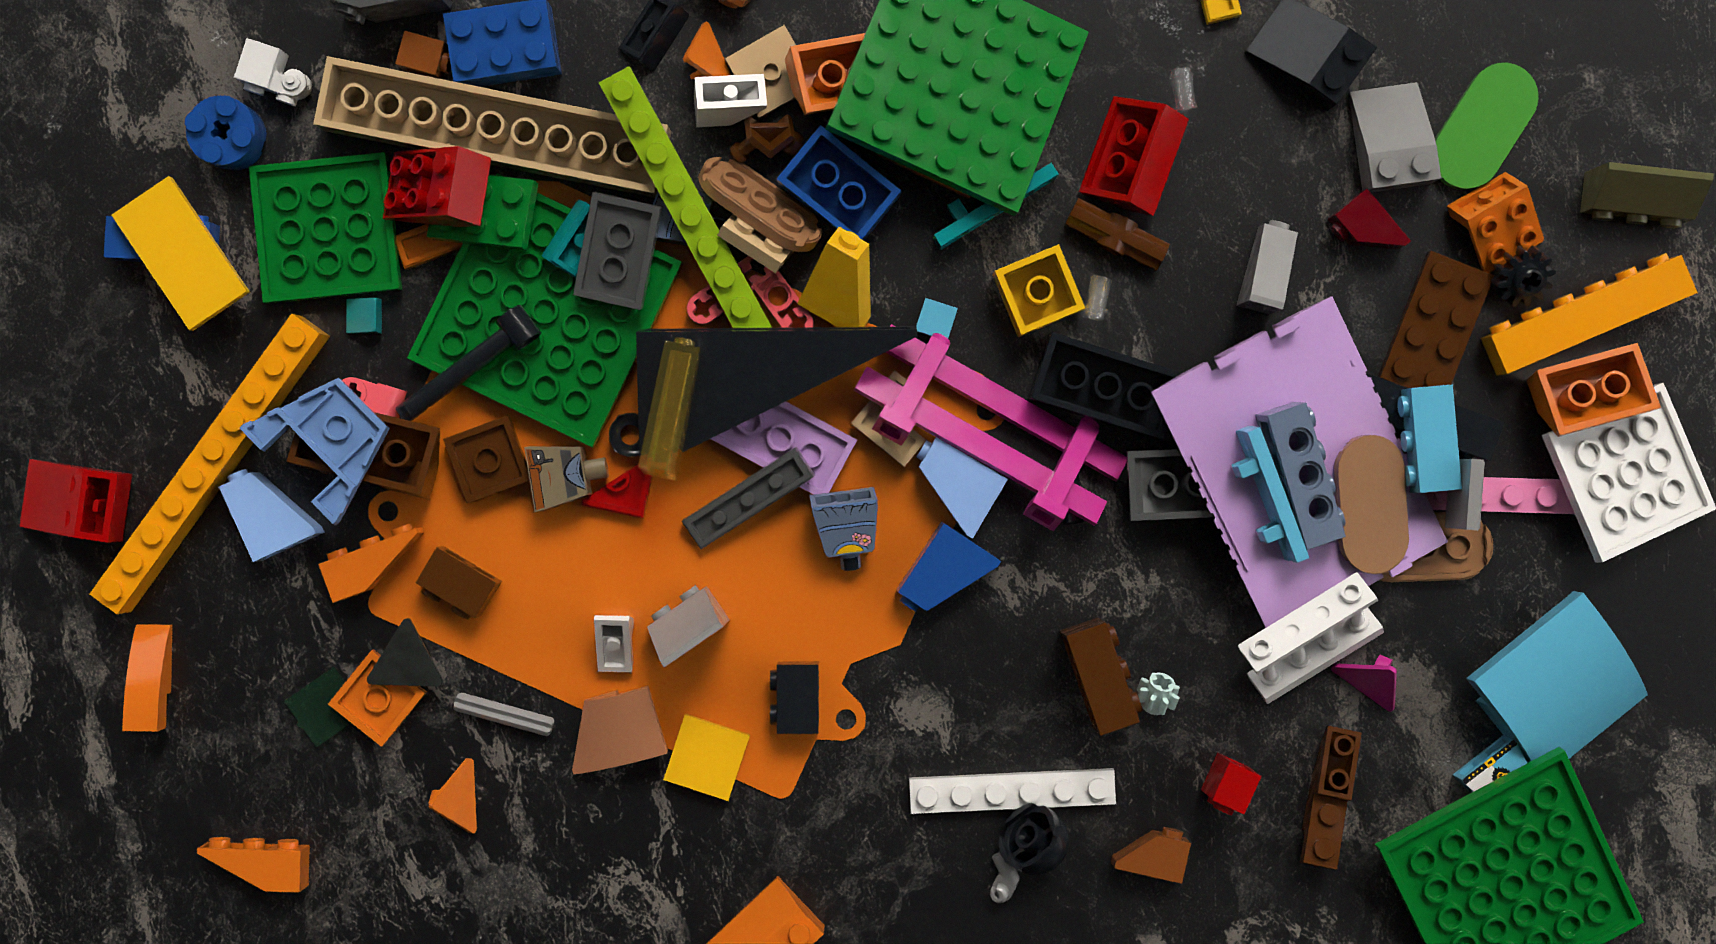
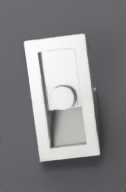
[594,615,634,672]

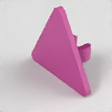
[1331,655,1397,712]

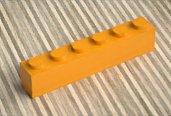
[1481,253,1698,376]

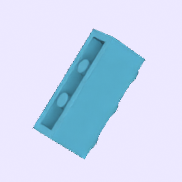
[1398,384,1462,493]

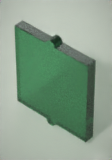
[284,667,351,747]

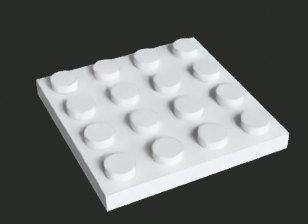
[1542,383,1716,563]

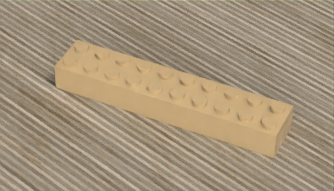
[313,56,671,198]

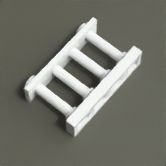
[1238,572,1384,704]

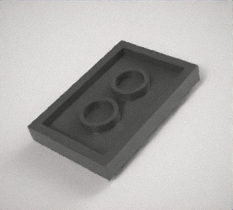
[573,192,663,310]

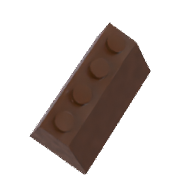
[286,412,440,500]

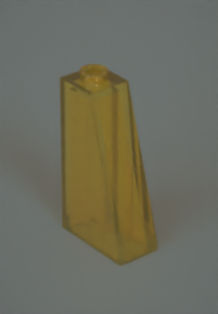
[639,337,701,481]

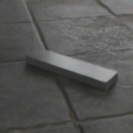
[682,447,815,549]

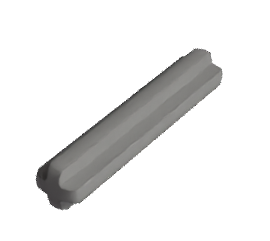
[453,693,554,736]

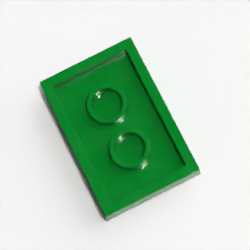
[427,175,539,251]

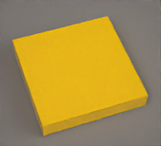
[663,714,750,801]

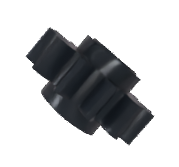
[1491,246,1556,307]

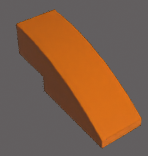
[122,624,172,732]

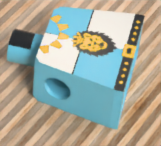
[1453,735,1527,793]

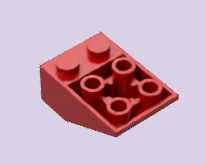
[383,146,491,227]
[19,459,132,543]

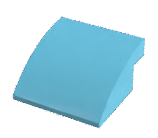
[1466,591,1648,763]

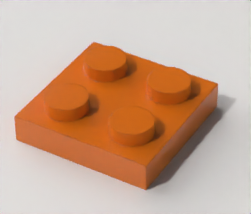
[328,650,427,747]

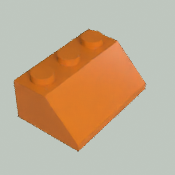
[785,33,865,115]
[1526,343,1661,437]
[706,876,825,944]

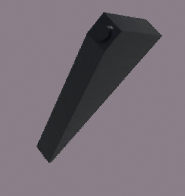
[636,326,917,462]

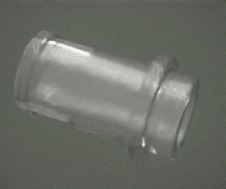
[1168,67,1198,112]
[1083,276,1112,321]

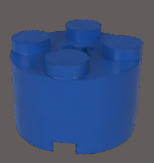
[185,95,267,171]

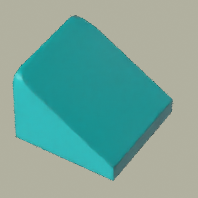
[346,298,382,334]

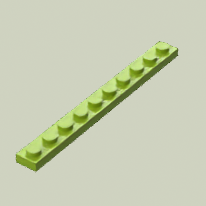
[599,66,772,328]

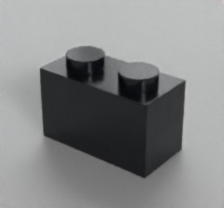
[770,661,819,734]

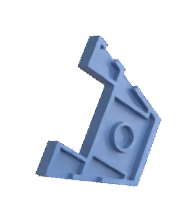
[240,378,390,525]

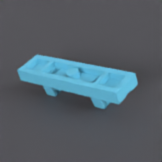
[1231,426,1310,563]

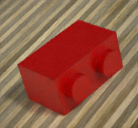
[1201,752,1262,816]

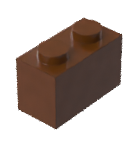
[416,546,502,619]

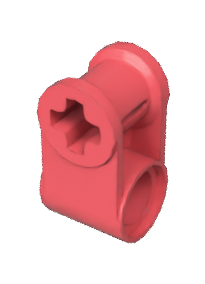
[343,377,407,418]

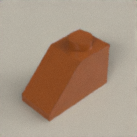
[1111,827,1191,884]

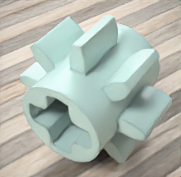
[1137,673,1180,715]

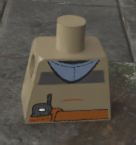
[524,446,609,512]

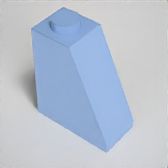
[916,437,1008,539]
[219,469,325,562]

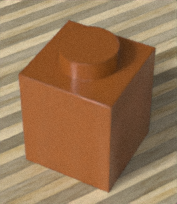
[395,31,451,79]

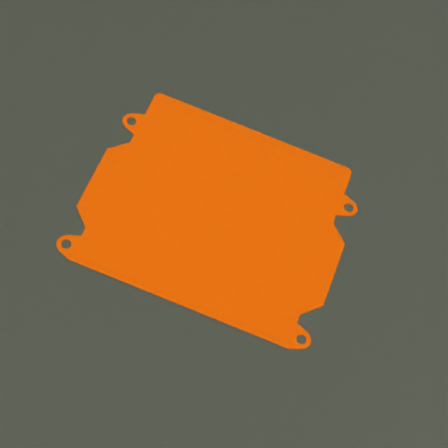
[368,181,1004,799]

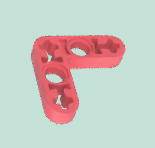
[687,256,814,327]

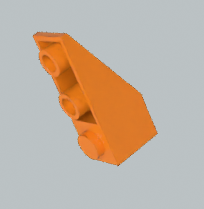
[318,523,424,603]
[197,837,310,893]

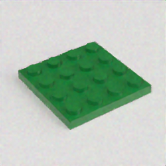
[249,152,402,304]

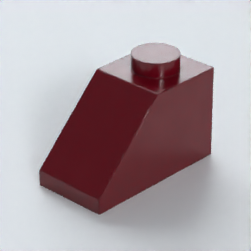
[1328,189,1411,249]

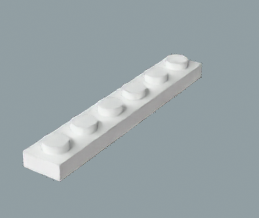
[909,768,1116,814]

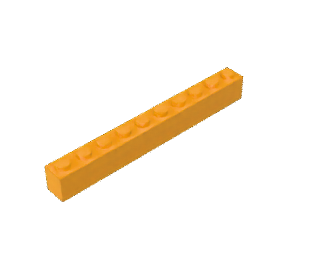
[89,313,330,614]

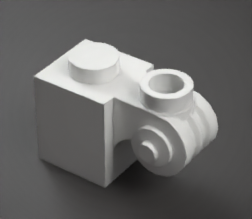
[234,38,312,107]

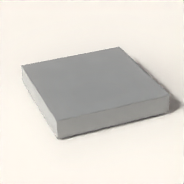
[1445,459,1485,531]

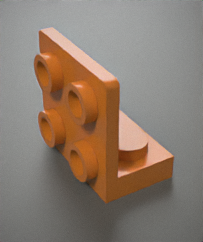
[1447,172,1544,273]

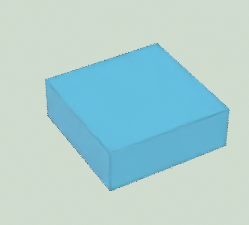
[916,298,958,338]

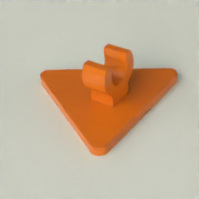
[683,21,731,79]
[428,758,477,833]

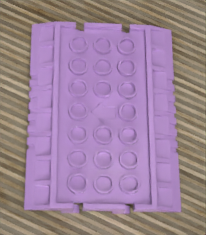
[1151,296,1448,628]

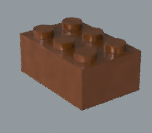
[1060,618,1143,736]

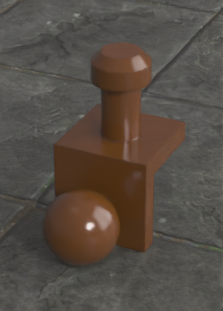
[730,114,806,163]

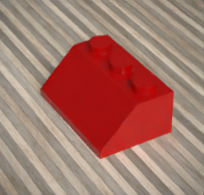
[1079,96,1189,216]

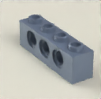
[1255,402,1346,550]

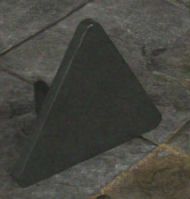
[367,618,444,687]

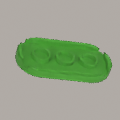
[1435,63,1538,190]

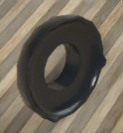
[609,413,639,457]

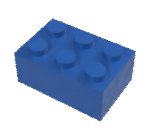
[443,0,562,87]
[777,125,901,241]

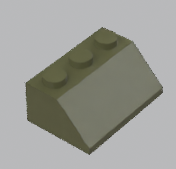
[1580,162,1714,228]

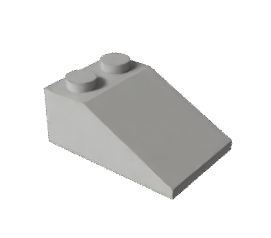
[1348,82,1441,193]
[647,585,730,667]

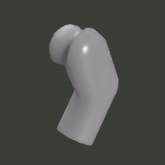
[990,852,1019,903]

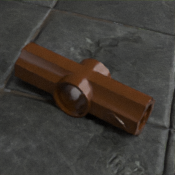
[1064,198,1170,271]

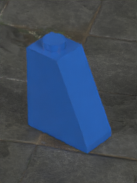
[896,522,1001,612]

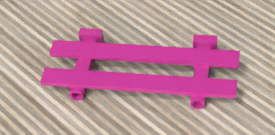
[853,324,1127,531]

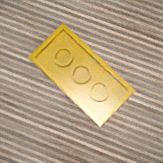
[111,176,250,331]

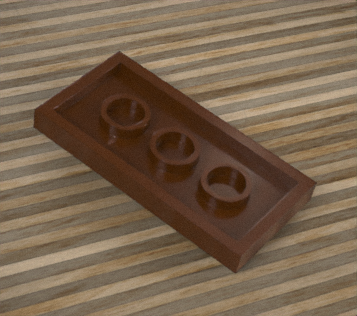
[1378,251,1494,388]

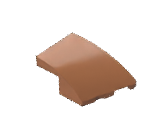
[572,686,668,775]

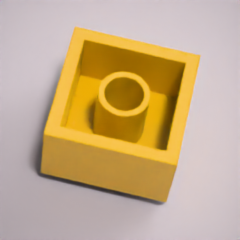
[992,244,1085,337]

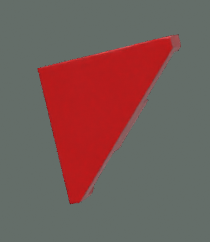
[581,458,656,518]

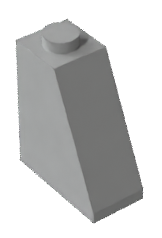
[1236,220,1298,315]

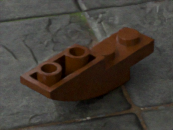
[1300,726,1362,870]

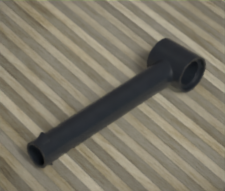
[396,305,541,421]

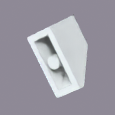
[694,74,767,127]

